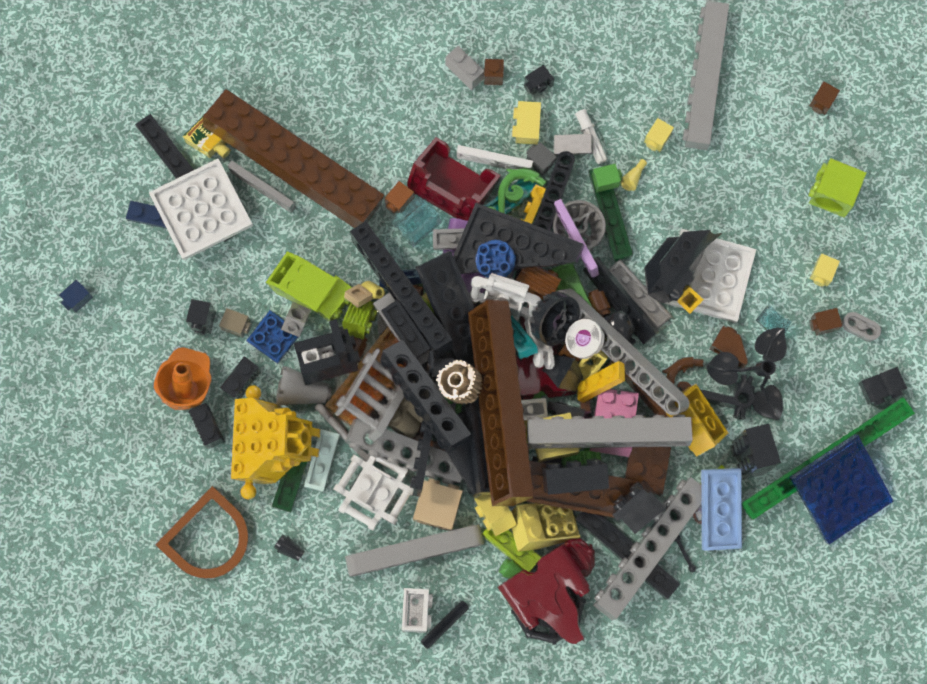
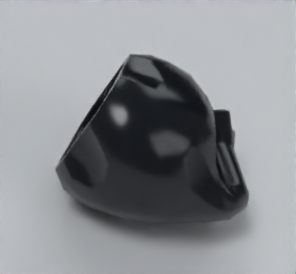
[604,311,636,347]

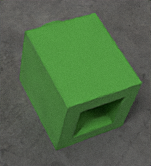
[592,163,623,193]

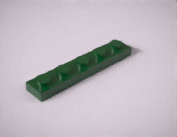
[588,169,633,261]

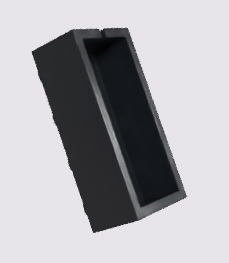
[730,423,781,480]

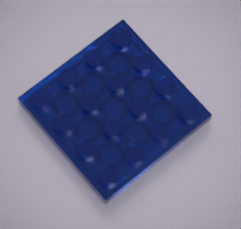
[789,434,894,545]

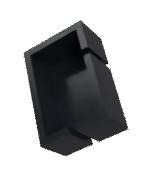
[541,458,610,495]

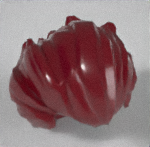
[564,538,595,578]

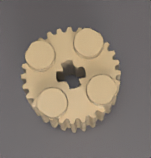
[436,360,483,405]

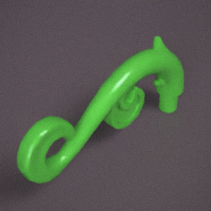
[489,168,547,213]

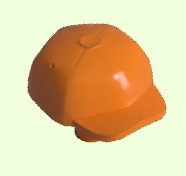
[154,347,211,410]

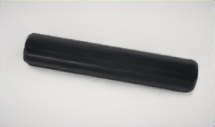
[421,601,469,649]

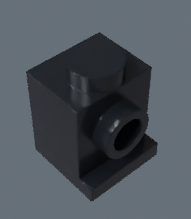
[524,64,554,95]

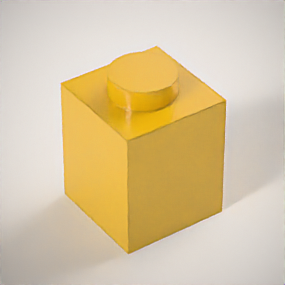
[677,285,704,314]

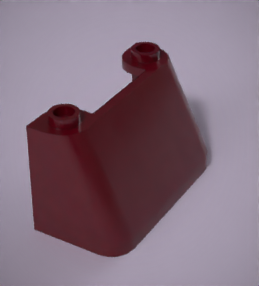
[407,137,501,221]

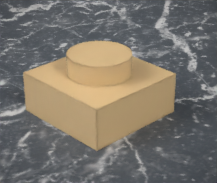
[344,284,373,308]

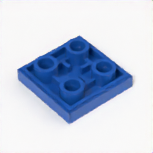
[246,310,298,364]

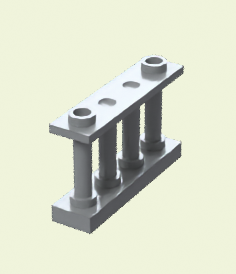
[335,349,413,442]

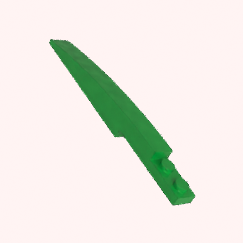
[742,397,915,520]

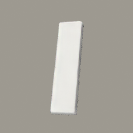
[457,145,533,170]

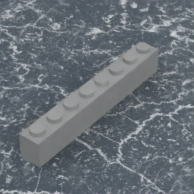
[682,0,729,150]
[527,415,692,449]

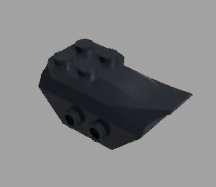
[644,230,722,303]

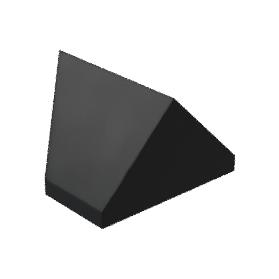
[541,355,583,393]

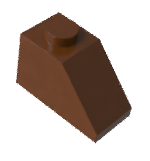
[709,326,748,368]

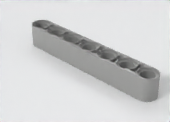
[345,524,484,577]

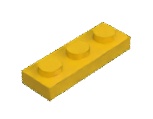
[577,361,625,403]

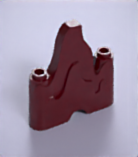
[515,316,578,400]
[497,544,591,644]

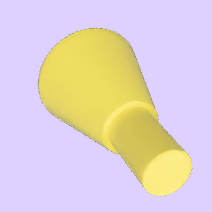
[620,159,647,191]

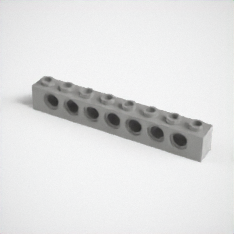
[593,477,701,620]

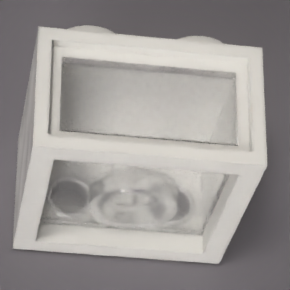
[402,588,433,633]

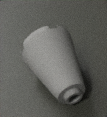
[276,366,331,405]

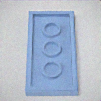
[701,468,742,551]

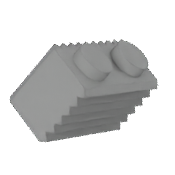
[445,46,484,90]

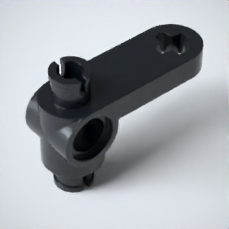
[700,375,755,420]

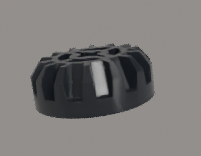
[529,291,580,346]

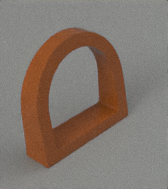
[155,486,248,578]

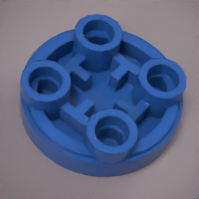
[476,240,516,279]

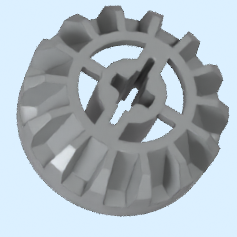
[553,200,605,252]

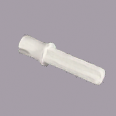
[575,109,607,164]

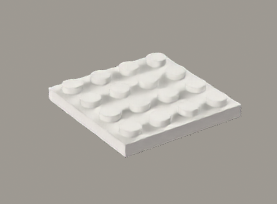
[149,159,253,261]
[665,229,756,323]

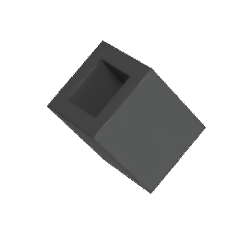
[526,142,557,176]

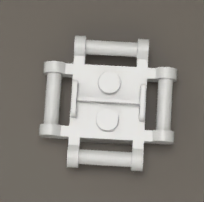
[469,273,541,322]
[333,455,413,531]

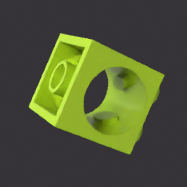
[808,158,867,218]

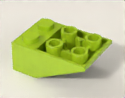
[265,251,339,312]

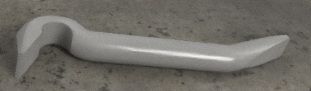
[315,403,370,462]

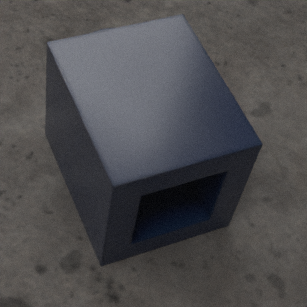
[59,279,93,313]

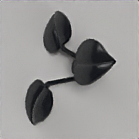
[706,328,787,420]

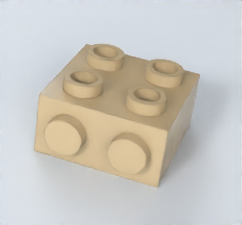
[413,479,462,531]

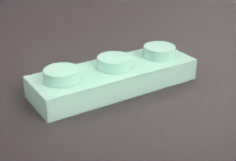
[304,429,340,492]

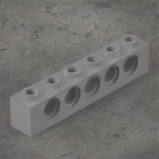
[345,418,462,485]

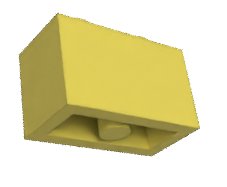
[512,101,541,145]
[474,494,517,536]

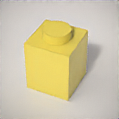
[644,118,674,152]
[810,254,840,286]

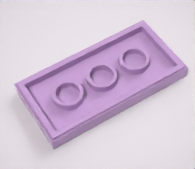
[554,199,599,278]

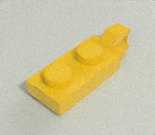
[520,185,546,224]

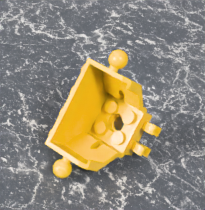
[231,385,320,500]

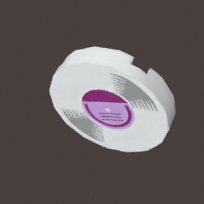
[565,319,604,359]

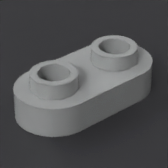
[842,312,881,342]

